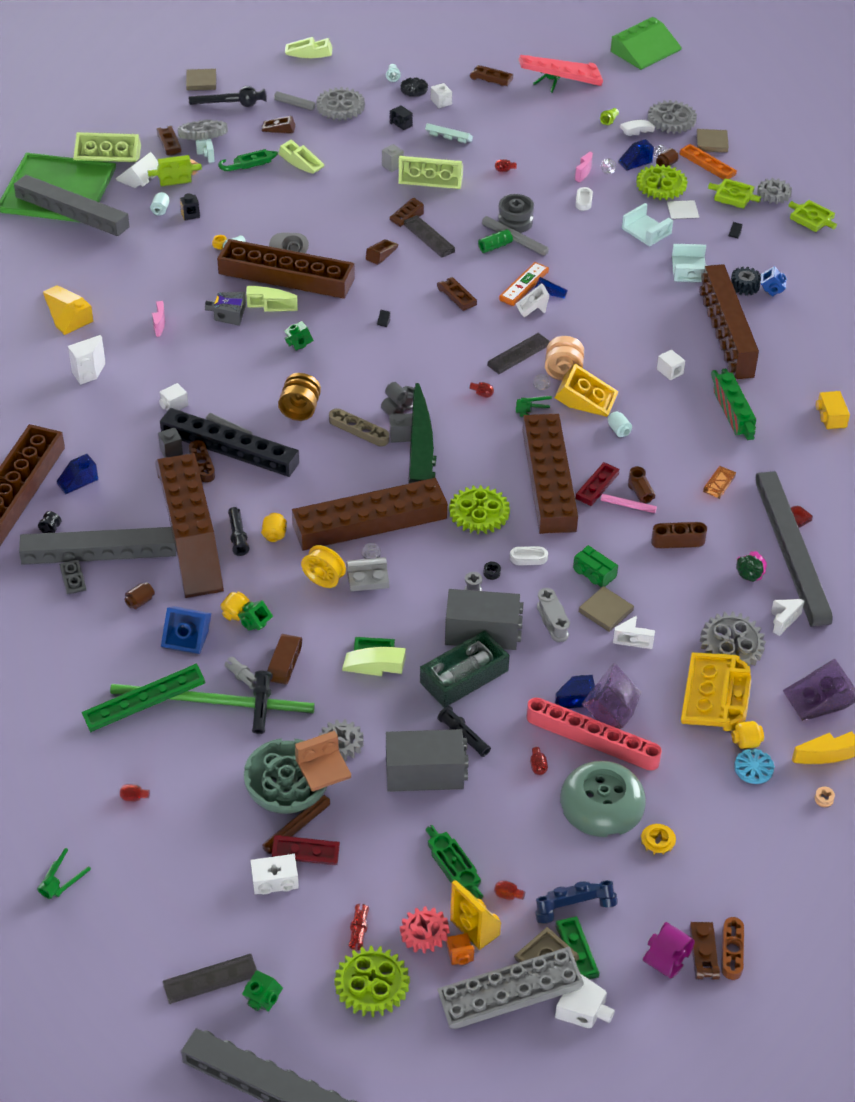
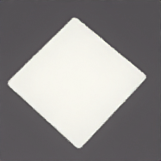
[667,200,699,219]

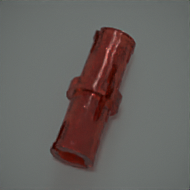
[349,904,369,950]

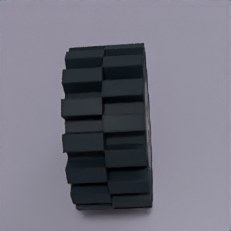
[731,266,761,296]

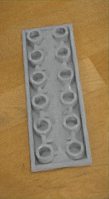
[438,947,584,1029]

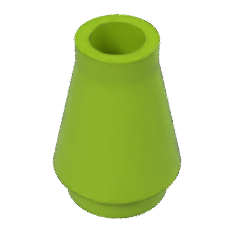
[600,108,619,125]

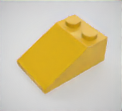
[554,364,619,417]
[450,880,501,950]

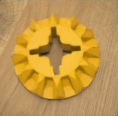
[641,824,676,855]

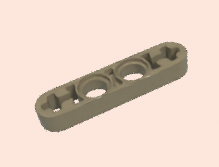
[329,408,389,446]

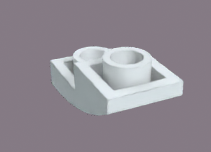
[620,120,655,136]

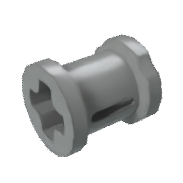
[464,572,482,591]

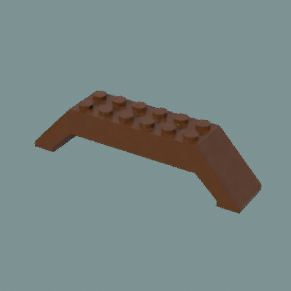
[155,453,224,598]

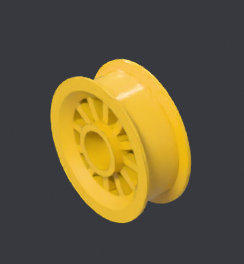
[301,545,346,588]

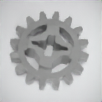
[757,178,792,204]
[319,719,364,761]

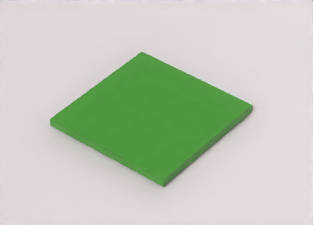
[0,152,116,222]

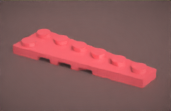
[518,55,603,86]

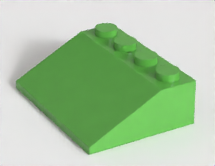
[610,17,682,70]

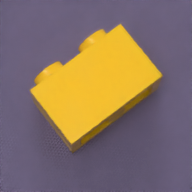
[815,391,850,429]

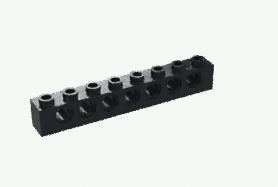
[160,408,299,477]

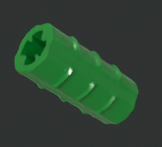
[478,229,513,253]

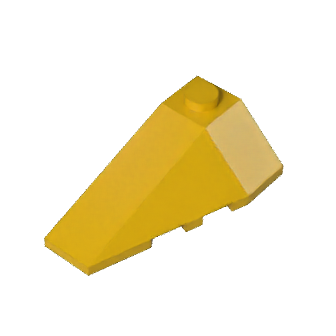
[43,285,94,335]

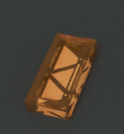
[703,466,736,499]

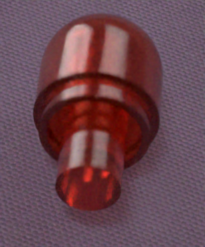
[495,159,517,172]
[469,382,494,398]
[530,747,548,775]
[119,784,150,802]
[494,880,525,900]

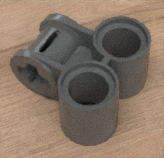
[381,382,414,415]

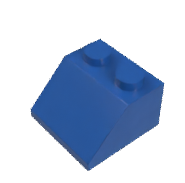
[161,606,212,654]

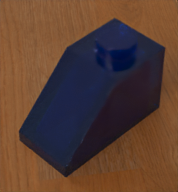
[618,139,654,171]
[56,454,98,494]
[554,675,597,709]

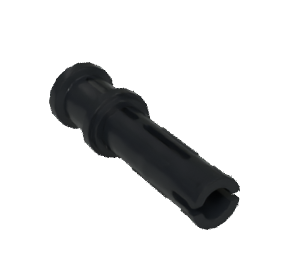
[228,507,250,556]
[252,670,273,734]
[437,706,491,757]

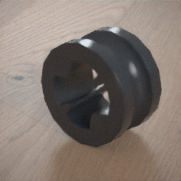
[483,561,501,580]

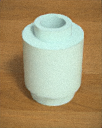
[150,192,170,215]
[608,411,632,437]

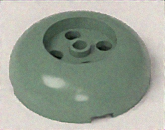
[244,738,328,814]
[560,761,646,837]

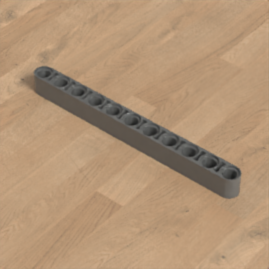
[755,471,833,627]

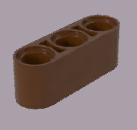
[651,522,707,549]
[267,634,302,685]

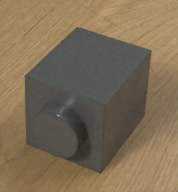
[158,428,183,458]

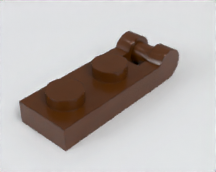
[470,65,513,86]
[156,125,182,155]
[437,277,477,311]
[690,922,720,980]

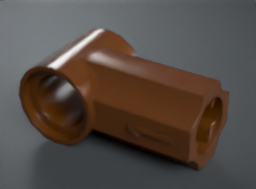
[628,466,655,504]

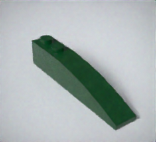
[408,383,437,484]

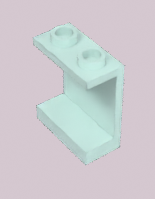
[622,203,673,246]
[672,244,708,282]

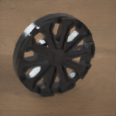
[400,77,428,97]

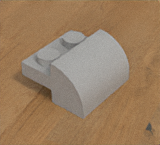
[346,557,389,591]

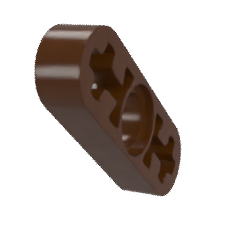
[189,440,215,483]

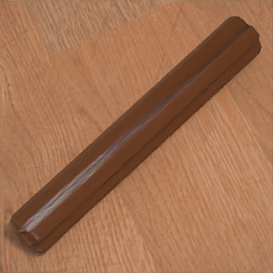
[263,795,330,854]

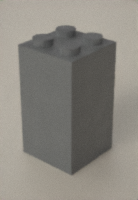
[445,589,524,650]
[386,729,469,792]

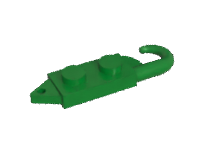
[218,149,278,171]

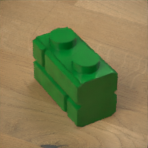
[573,545,618,587]

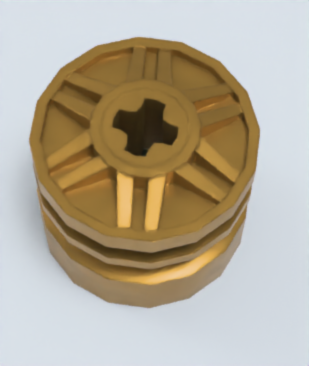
[278,373,321,421]

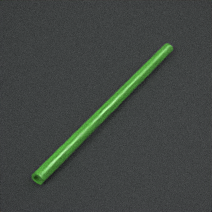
[110,684,315,713]

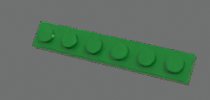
[82,663,206,732]

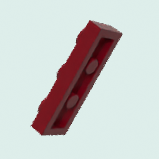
[575,462,620,506]
[272,835,340,865]

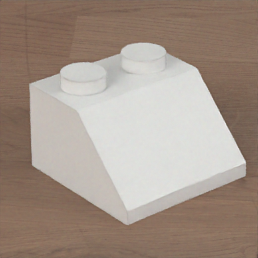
[116,152,158,188]
[68,335,106,385]

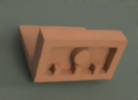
[295,731,351,791]

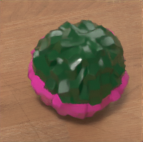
[736,551,767,582]

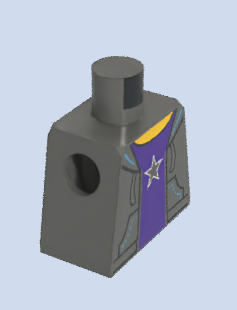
[205,292,246,326]

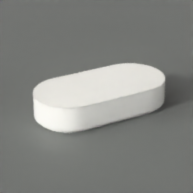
[576,187,593,211]
[510,546,548,565]

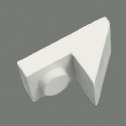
[516,283,549,318]
[771,599,804,636]
[613,616,655,649]

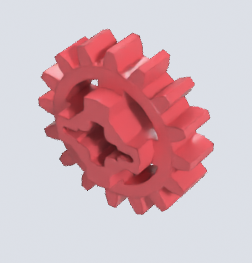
[400,906,450,954]

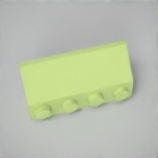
[73,132,141,162]
[399,156,463,189]

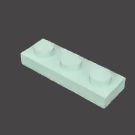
[425,123,473,144]

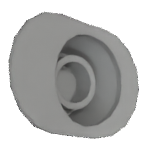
[269,233,309,253]

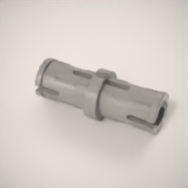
[225,657,256,689]

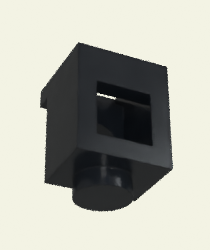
[390,105,413,130]
[180,193,200,221]

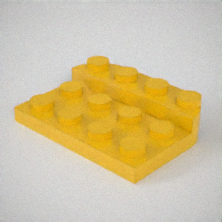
[681,652,752,731]

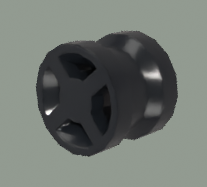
[38,511,62,533]

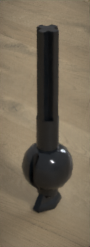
[188,86,267,107]

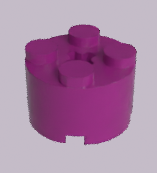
[643,922,695,978]

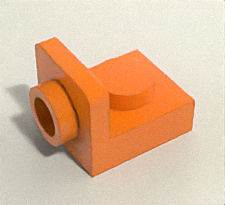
[445,933,475,965]

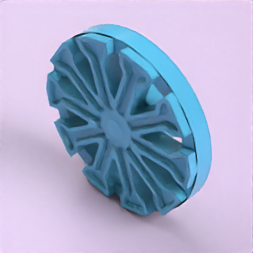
[734,749,775,784]

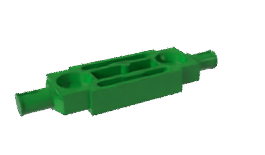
[425,825,484,900]

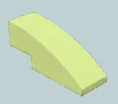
[285,37,332,58]
[278,139,325,174]
[246,286,298,312]
[342,647,406,676]

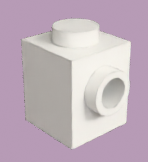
[430,83,452,108]
[657,350,685,380]
[159,383,189,411]

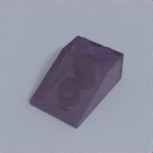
[782,659,855,721]
[582,663,641,729]

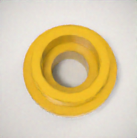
[212,235,227,249]

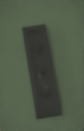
[404,215,455,257]
[487,333,550,374]
[162,953,257,1004]

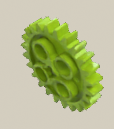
[636,164,688,200]
[449,485,510,534]
[334,946,410,1017]

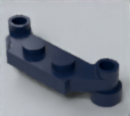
[535,880,618,924]

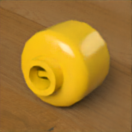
[261,513,287,542]
[220,591,249,621]
[731,721,764,749]

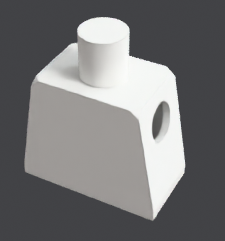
[555,974,615,1028]

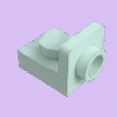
[196,138,215,163]

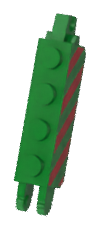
[711,368,756,440]

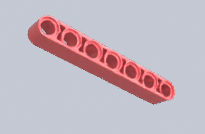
[526,697,662,771]

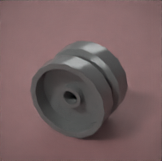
[498,194,534,233]

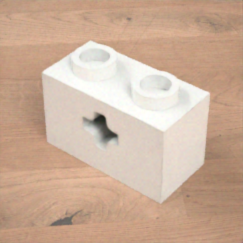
[250,854,299,895]

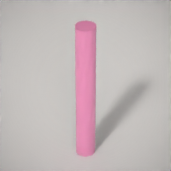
[601,494,657,513]

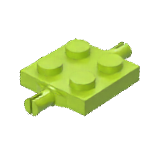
[147,155,202,186]
[708,178,761,208]
[788,200,837,232]

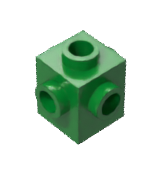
[284,321,314,351]
[237,600,273,631]
[242,970,283,1012]

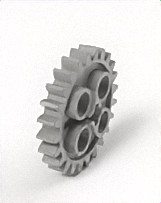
[316,87,365,121]
[647,100,697,134]
[178,120,228,140]
[700,611,766,666]

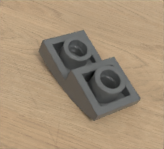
[59,559,86,595]

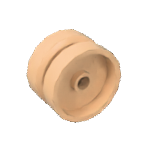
[545,336,584,381]

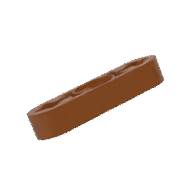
[721,917,744,980]

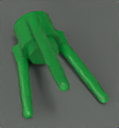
[533,73,560,93]
[516,396,552,417]
[37,848,91,899]

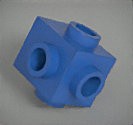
[761,266,787,297]

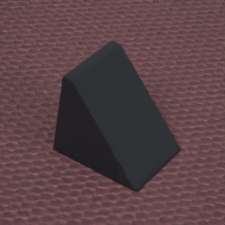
[729,222,743,239]
[377,309,390,327]

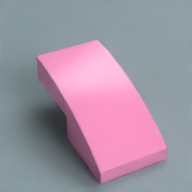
[575,151,593,183]
[152,301,165,337]

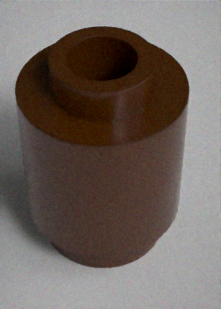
[656,148,679,167]
[124,582,155,609]

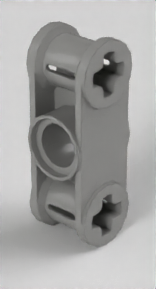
[537,588,570,642]

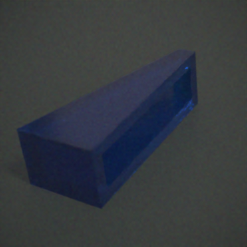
[533,277,568,298]

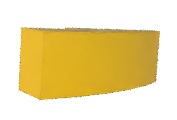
[792,731,855,764]

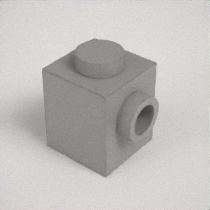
[382,144,404,172]

